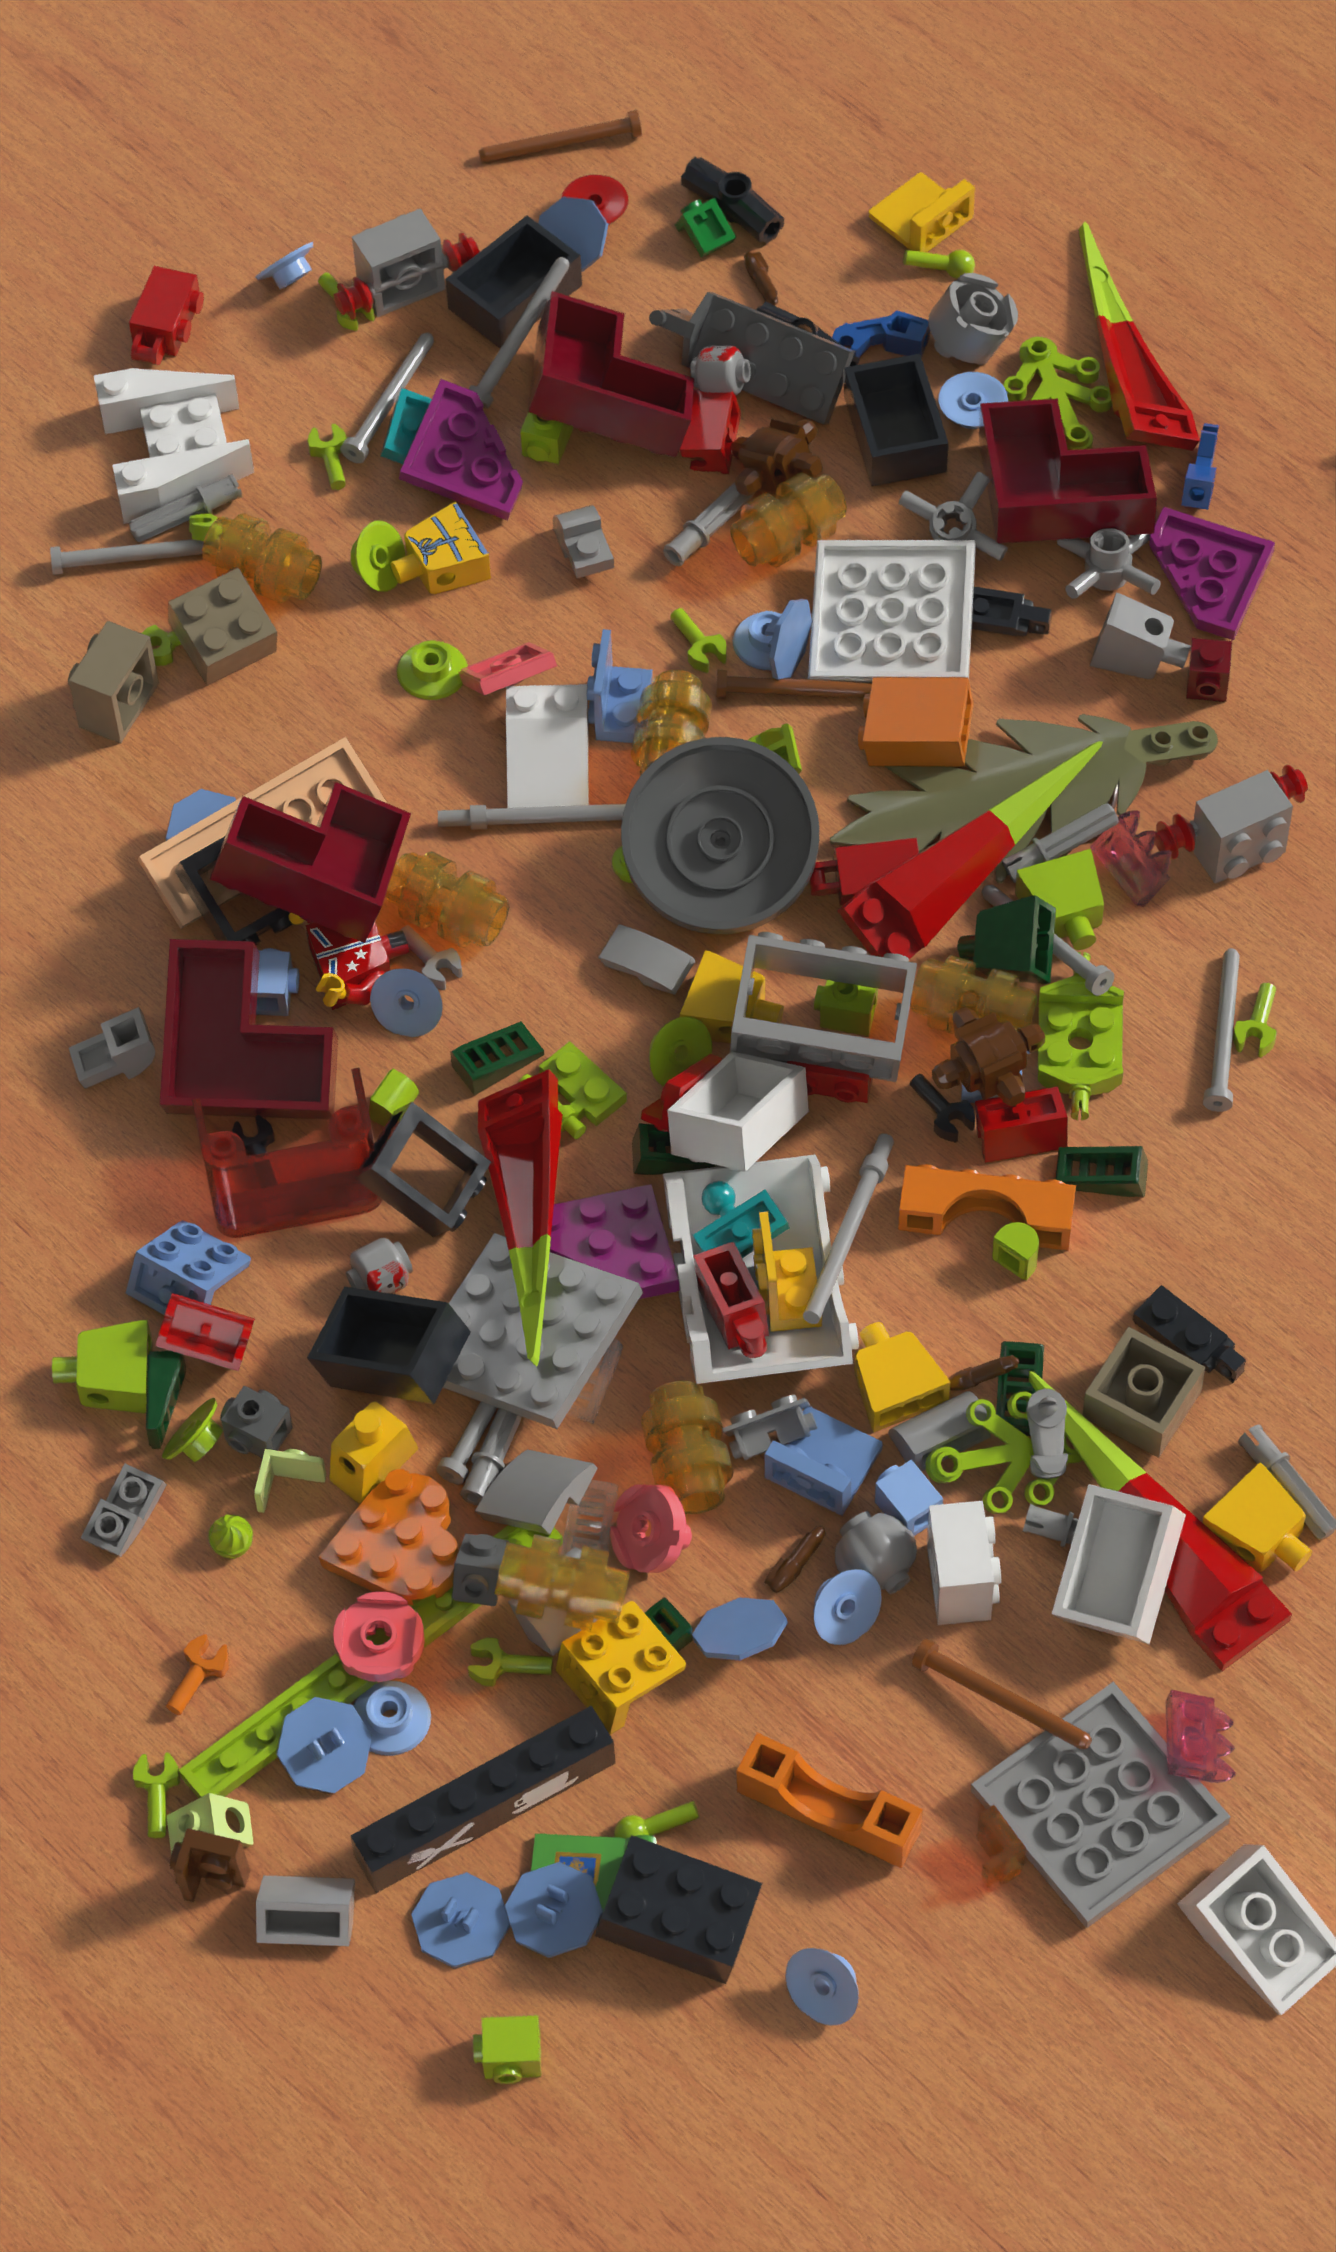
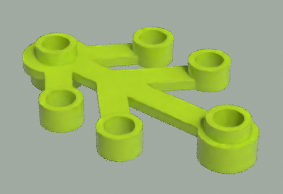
[1004,337,1112,450]
[925,1392,1082,1514]

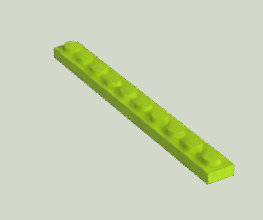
[179,1525,563,1799]

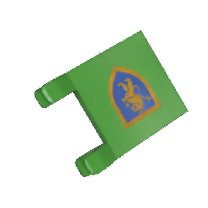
[531,1833,657,1927]

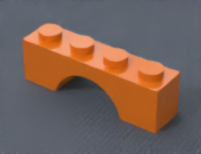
[898,1164,1076,1251]
[736,1732,923,1869]

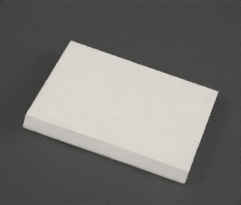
[808,540,976,683]

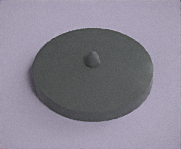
[621,737,819,934]

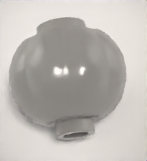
[835,1511,917,1594]

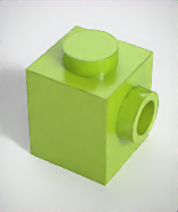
[520,412,573,464]
[814,980,878,1036]
[473,2015,541,2084]

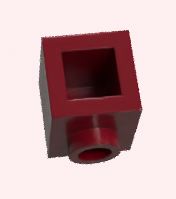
[1186,638,1232,702]

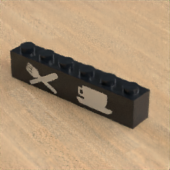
[350,1705,616,1893]

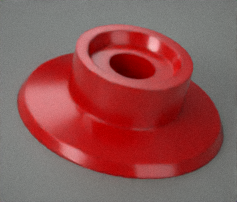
[561,174,629,225]

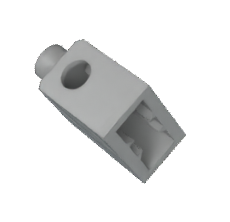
[1090,593,1191,679]

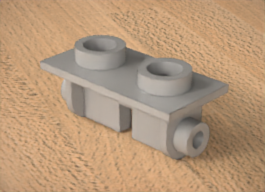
[722,1395,818,1460]

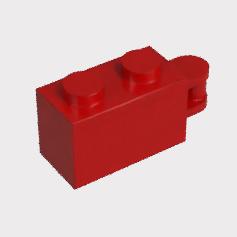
[129,266,204,365]
[809,837,919,905]
[693,1241,769,1358]

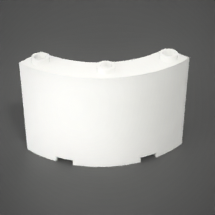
[663,1154,859,1384]

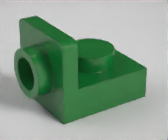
[675,198,736,258]

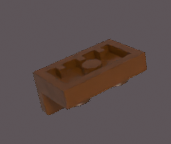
[170,1828,250,1902]

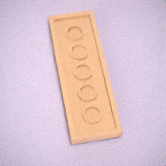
[137,737,387,929]

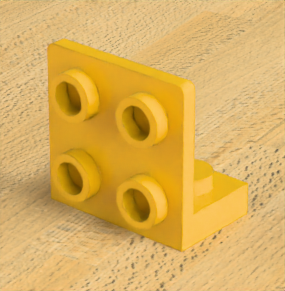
[869,172,975,252]
[752,1212,823,1332]
[555,1601,686,1735]

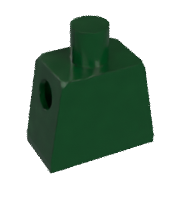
[957,895,1056,984]

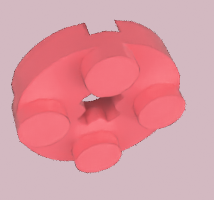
[610,1484,692,1573]
[333,1592,425,1682]

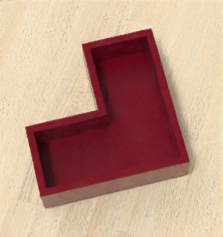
[528,291,694,458]
[979,398,1157,544]
[210,782,411,943]
[160,939,338,1120]

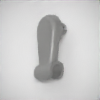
[1026,1388,1068,1479]

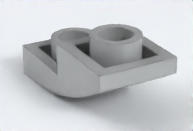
[598,924,695,995]
[81,1464,167,1557]

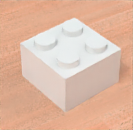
[927,1501,1001,1625]

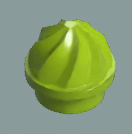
[208,1514,253,1559]

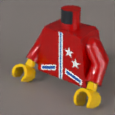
[289,913,409,1010]

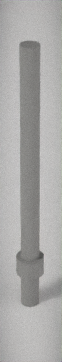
[438,804,626,830]
[803,1134,894,1324]

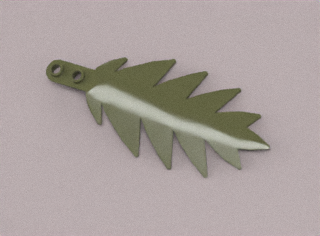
[829,714,1218,883]

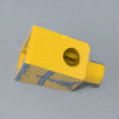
[391,502,491,594]

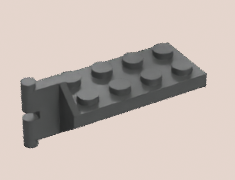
[649,292,855,425]

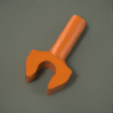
[166,1634,229,1715]

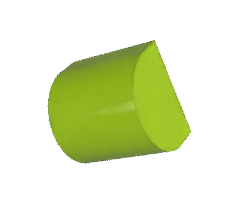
[369,1068,419,1126]
[992,1222,1039,1281]

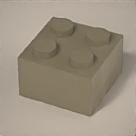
[168,568,277,686]
[68,621,159,743]
[1082,1326,1205,1458]

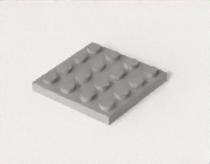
[443,1233,643,1429]
[971,1682,1231,1928]

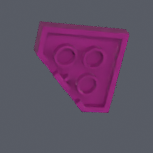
[399,379,523,521]
[1149,507,1275,641]
[550,1184,680,1299]

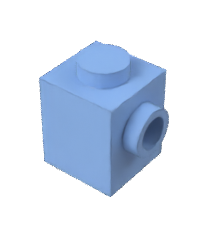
[256,948,300,1016]
[875,1460,943,1536]

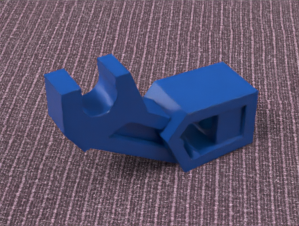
[832,310,930,358]
[1181,423,1219,510]

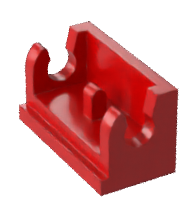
[680,389,741,474]
[975,1086,1068,1163]
[155,1293,255,1371]

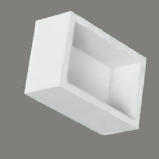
[667,1051,809,1172]
[1052,1484,1186,1644]

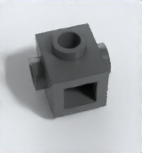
[220,1386,293,1458]

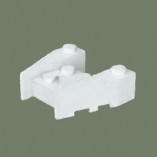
[93,368,254,524]

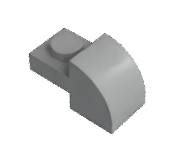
[553,505,614,578]
[69,1007,155,1089]

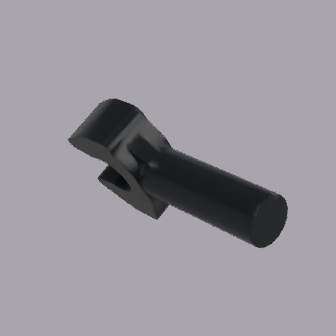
[910,1073,975,1143]
[231,1115,278,1191]

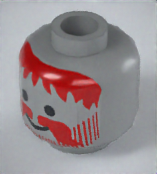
[691,346,751,395]
[346,1238,413,1294]

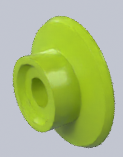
[350,520,406,592]
[397,640,468,700]
[649,1017,712,1087]
[162,1398,223,1462]

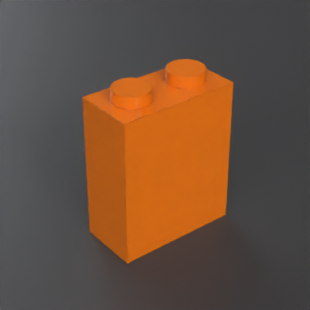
[858,677,974,767]

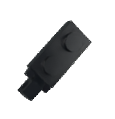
[972,586,1052,636]
[1133,1285,1246,1383]

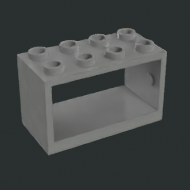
[730,932,917,1082]

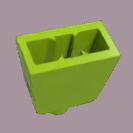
[1015,849,1104,950]
[52,1320,152,1414]

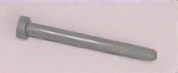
[469,257,569,408]
[341,333,434,463]
[50,537,225,575]
[982,885,1114,996]
[1203,948,1240,1112]
[436,1402,497,1484]

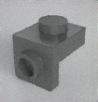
[452,1534,509,1606]

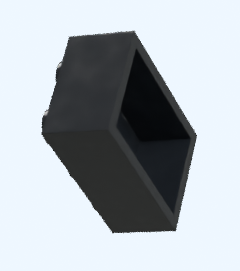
[445,215,582,349]
[844,354,949,487]
[307,1286,471,1404]
[595,1835,762,1984]

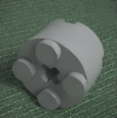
[928,273,1018,365]

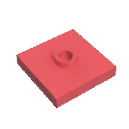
[459,642,557,695]

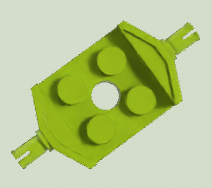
[1038,952,1124,1120]

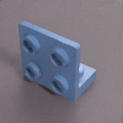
[587,629,653,744]
[126,1220,251,1315]
[765,1407,883,1516]

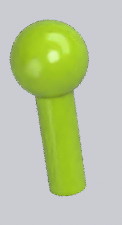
[903,250,975,278]
[614,1801,700,1839]

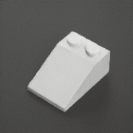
[506,684,589,808]
[1177,1845,1336,2015]

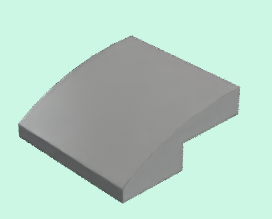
[475,1449,598,1535]

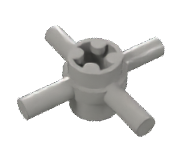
[899,472,1008,561]
[1057,528,1161,599]

